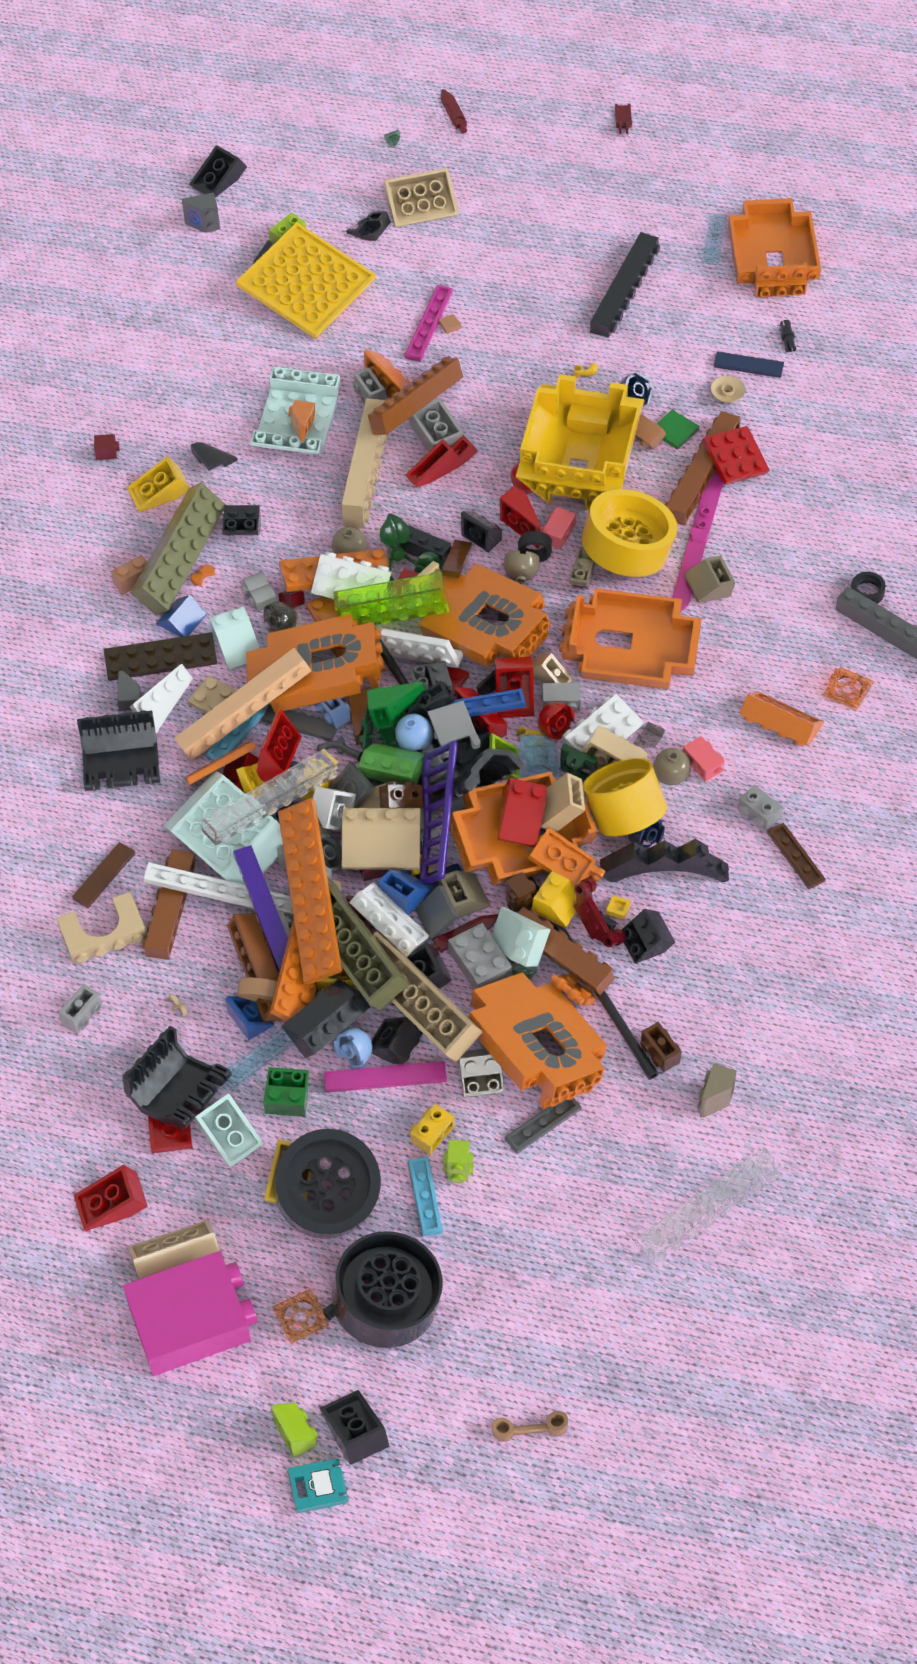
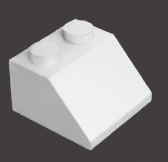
[313,786,356,831]

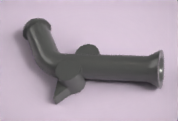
[316,736,362,762]

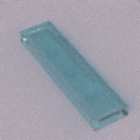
[702,213,727,265]
[225,1028,294,1091]

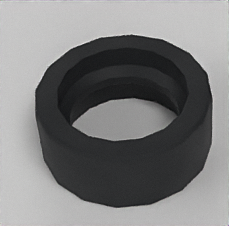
[518,531,552,562]
[851,571,886,604]

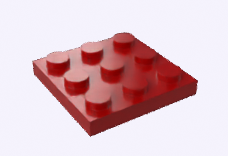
[702,426,770,485]

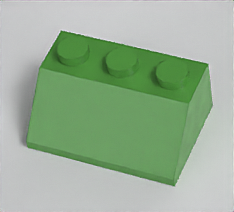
[358,743,424,785]

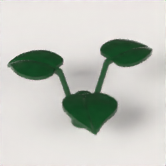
[376,513,444,594]

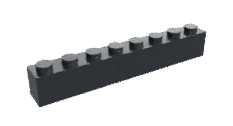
[590,232,660,338]

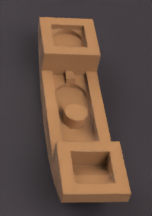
[237,977,277,1002]

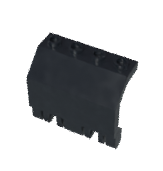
[77,710,160,791]
[431,748,525,812]
[122,1026,232,1129]

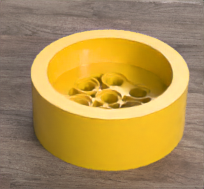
[581,489,677,577]

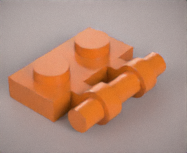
[550,974,597,1006]

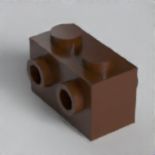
[379,781,423,809]
[506,872,536,913]
[640,1021,682,1073]

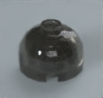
[263,602,297,633]

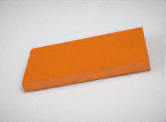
[184,741,257,784]

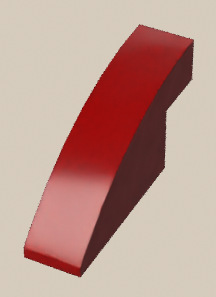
[405,435,478,487]

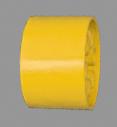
[583,758,667,836]

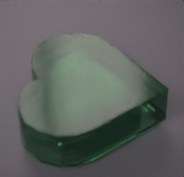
[512,964,537,980]

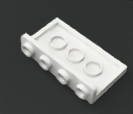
[311,551,392,611]
[380,629,463,668]
[561,694,644,751]
[349,882,429,957]

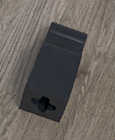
[403,681,455,715]

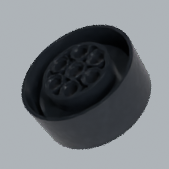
[274,1129,381,1239]
[331,1231,443,1348]

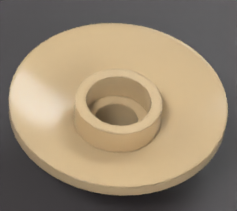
[711,376,745,403]

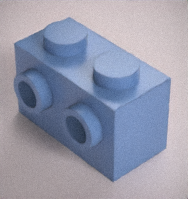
[314,698,352,729]

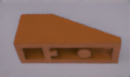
[347,688,369,746]

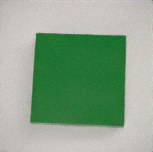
[657,409,700,450]

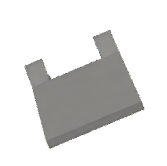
[428,701,480,758]

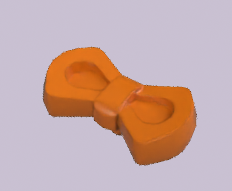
[191,564,215,586]

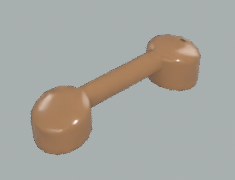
[492,1411,568,1442]

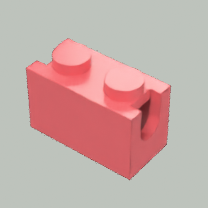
[540,507,576,549]
[683,736,725,782]

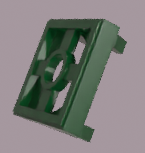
[560,744,597,783]

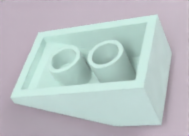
[209,607,260,671]
[492,907,551,967]
[193,1093,264,1168]

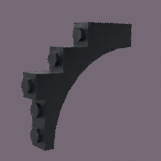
[600,839,729,882]

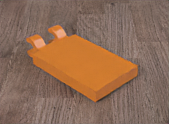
[528,828,605,887]

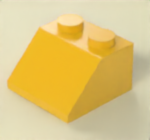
[532,871,576,929]

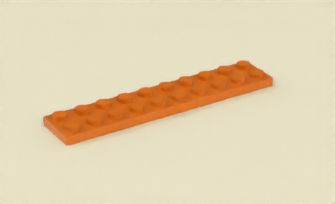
[278,798,342,985]

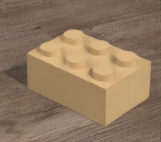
[582,725,648,770]

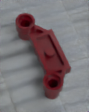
[573,877,625,947]

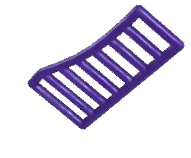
[420,740,458,885]

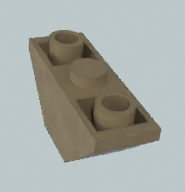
[569,546,595,588]

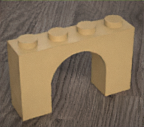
[56,892,147,964]

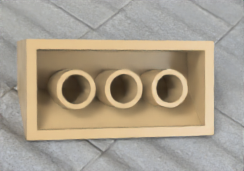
[128,1220,220,1279]

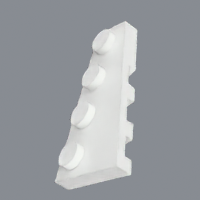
[130,664,193,733]

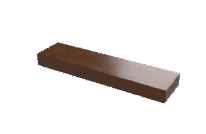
[441,540,472,578]
[767,822,826,889]
[72,842,135,908]

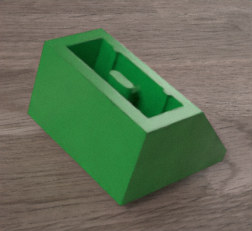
[263,1067,309,1117]

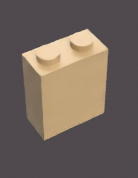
[540,773,585,832]

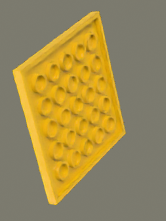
[236,222,376,339]

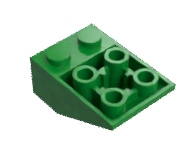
[367,681,425,729]

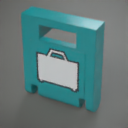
[287,1459,349,1514]

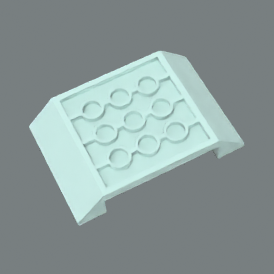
[250,366,340,455]
[163,771,283,885]

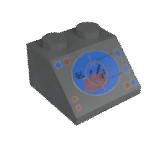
[182,193,220,232]

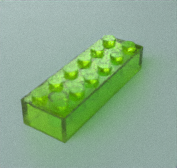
[333,572,450,625]

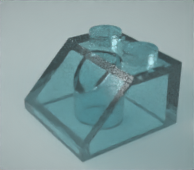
[520,734,561,778]

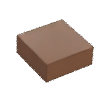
[439,314,461,334]

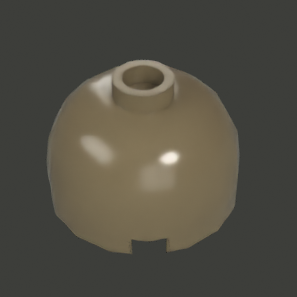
[332,526,367,554]
[504,551,540,583]
[653,748,691,785]

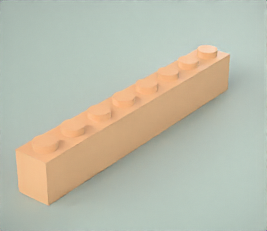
[175,648,312,761]

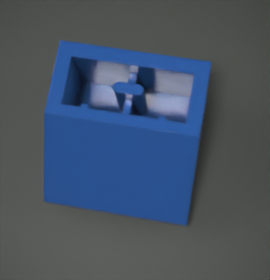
[377,870,433,915]

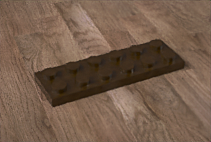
[104,632,217,681]

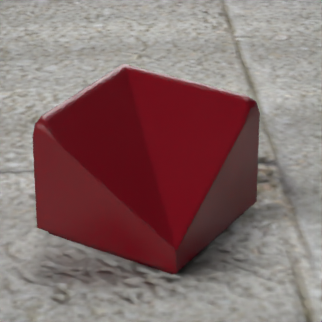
[278,590,305,608]

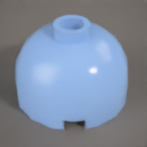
[395,714,434,752]
[333,1028,372,1069]

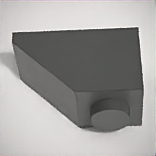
[117,671,145,711]

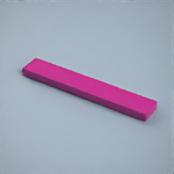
[405,285,453,362]
[324,1061,447,1093]

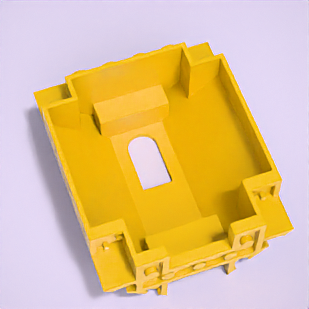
[516,374,644,511]

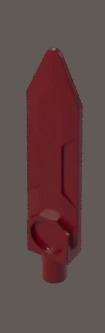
[441,89,467,134]
[432,914,499,953]

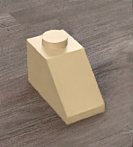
[533,653,573,683]

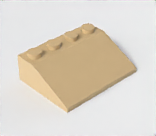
[383,168,459,227]
[342,808,421,870]

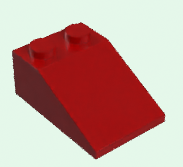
[500,486,540,549]
[495,657,534,718]
[498,778,547,847]
[73,1165,148,1231]

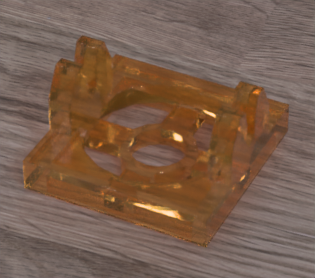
[824,666,874,710]
[272,1289,329,1345]

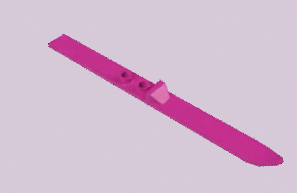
[672,470,723,612]

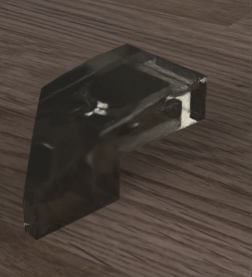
[633,721,665,749]

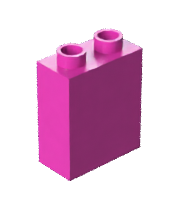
[122,1251,258,1377]

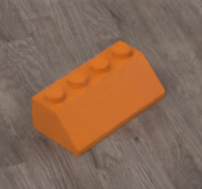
[364,350,410,399]
[739,691,824,746]

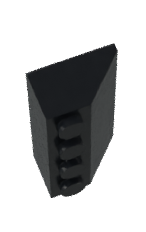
[281,979,371,1058]

